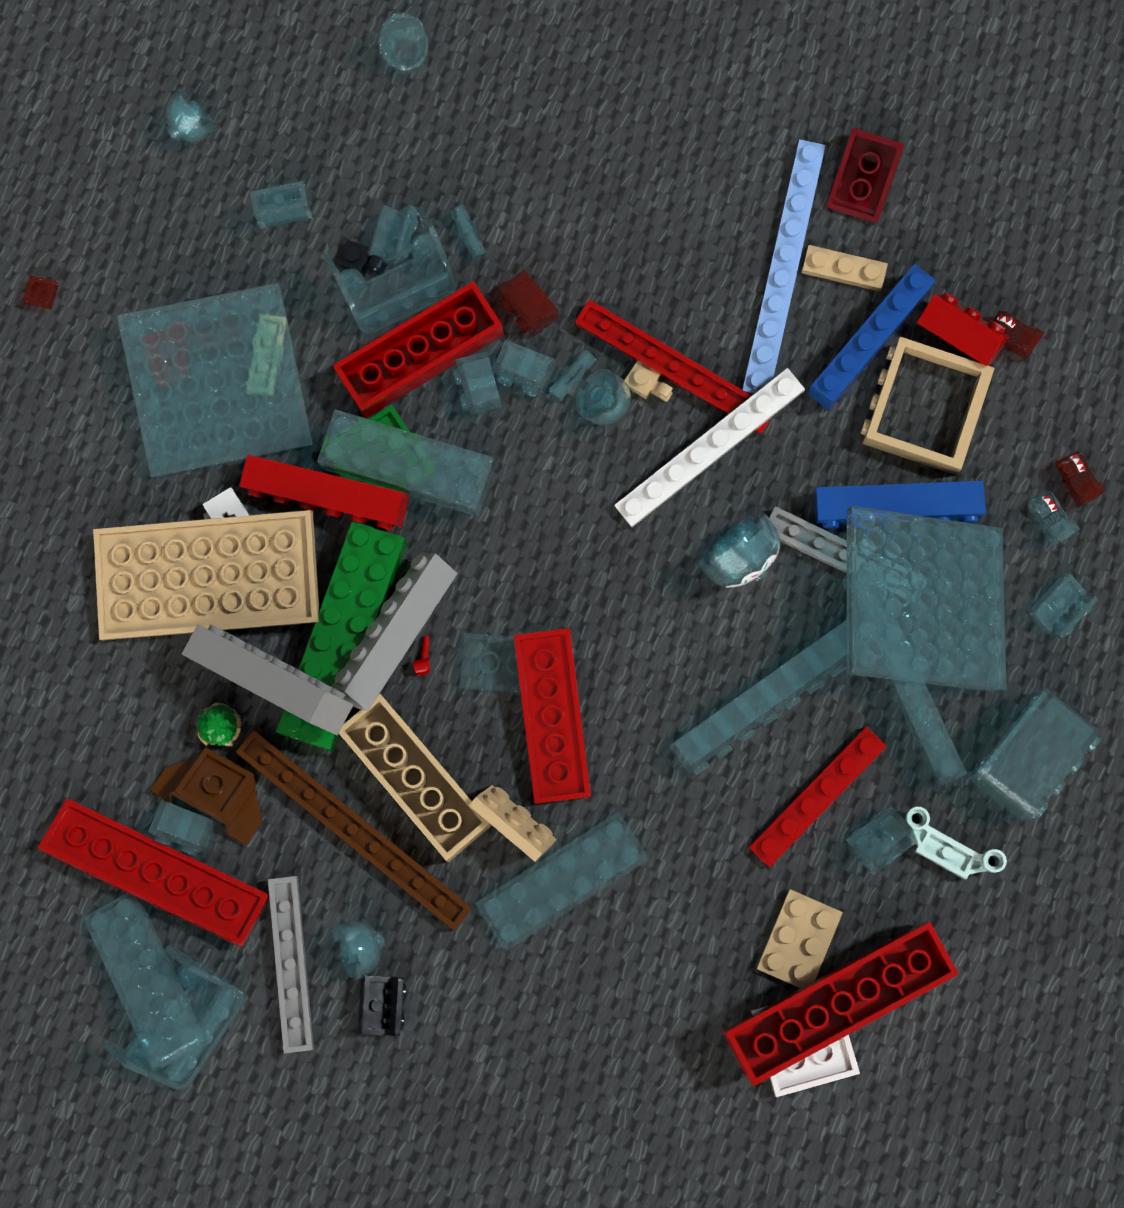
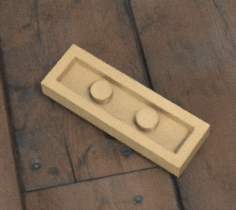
[802,245,888,292]

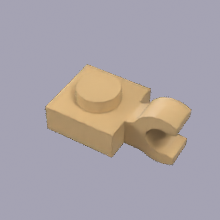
[623,360,673,402]

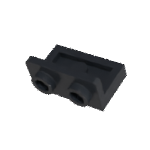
[358,975,406,1036]

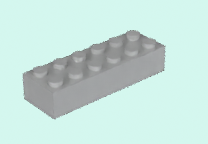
[182,624,353,735]

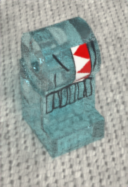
[1028,491,1080,547]

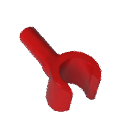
[413,636,431,676]

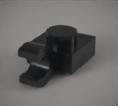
[336,239,387,276]

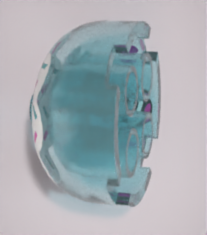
[697,511,780,588]

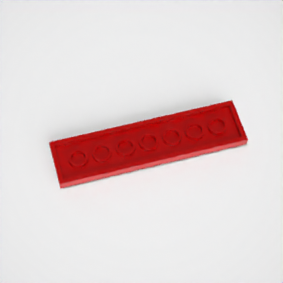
[38,798,269,948]

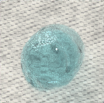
[378,13,428,74]

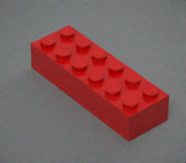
[333,281,504,419]

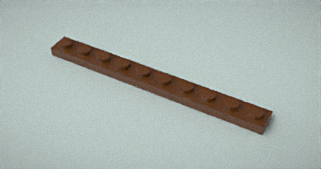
[236,730,472,930]

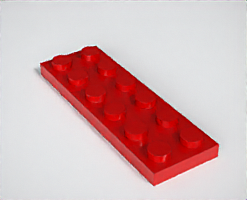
[514,628,591,804]

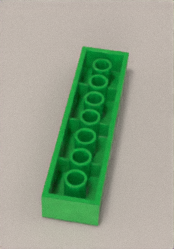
[276,521,408,753]

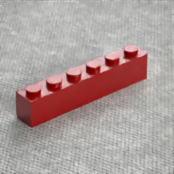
[239,454,410,530]

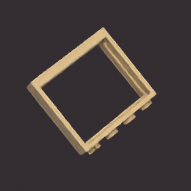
[861,337,995,476]

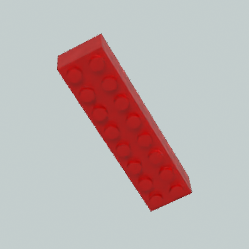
[722,922,959,1086]

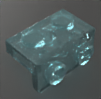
[368,205,419,265]
[1028,572,1098,639]

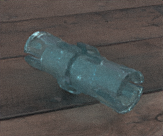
[450,205,488,261]
[548,349,597,401]

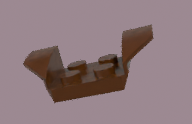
[150,747,262,846]

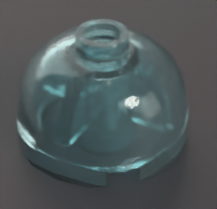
[163,89,218,143]
[576,369,631,426]
[333,920,385,981]

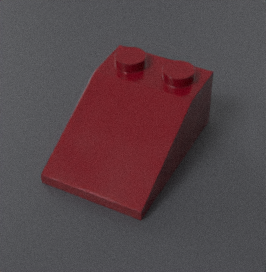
[826,127,906,223]

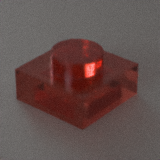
[23,276,59,310]

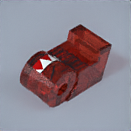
[992,311,1045,360]
[1056,451,1106,508]

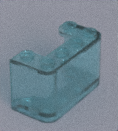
[967,687,1101,822]

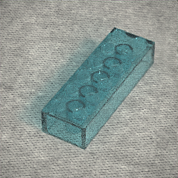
[317,409,495,517]

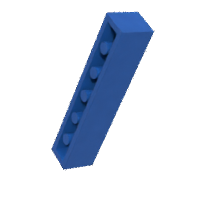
[808,264,936,411]
[813,481,986,530]

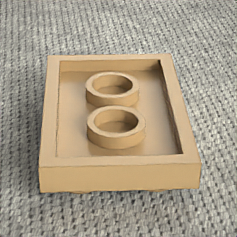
[469,785,557,862]
[756,889,843,988]

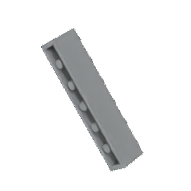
[332,552,458,711]

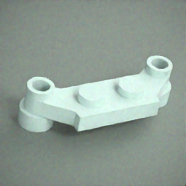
[905,807,1007,880]

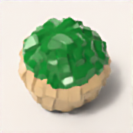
[196,702,241,747]

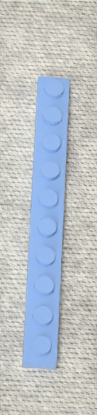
[743,139,825,396]

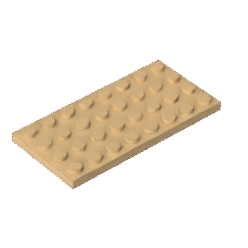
[93,510,319,640]

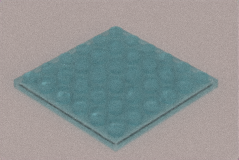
[117,283,314,478]
[847,506,1006,692]

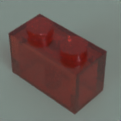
[498,270,559,338]

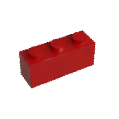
[917,292,1009,366]

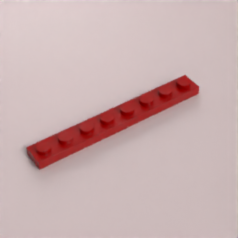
[575,299,773,435]

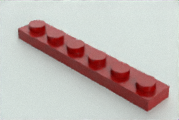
[749,726,887,868]

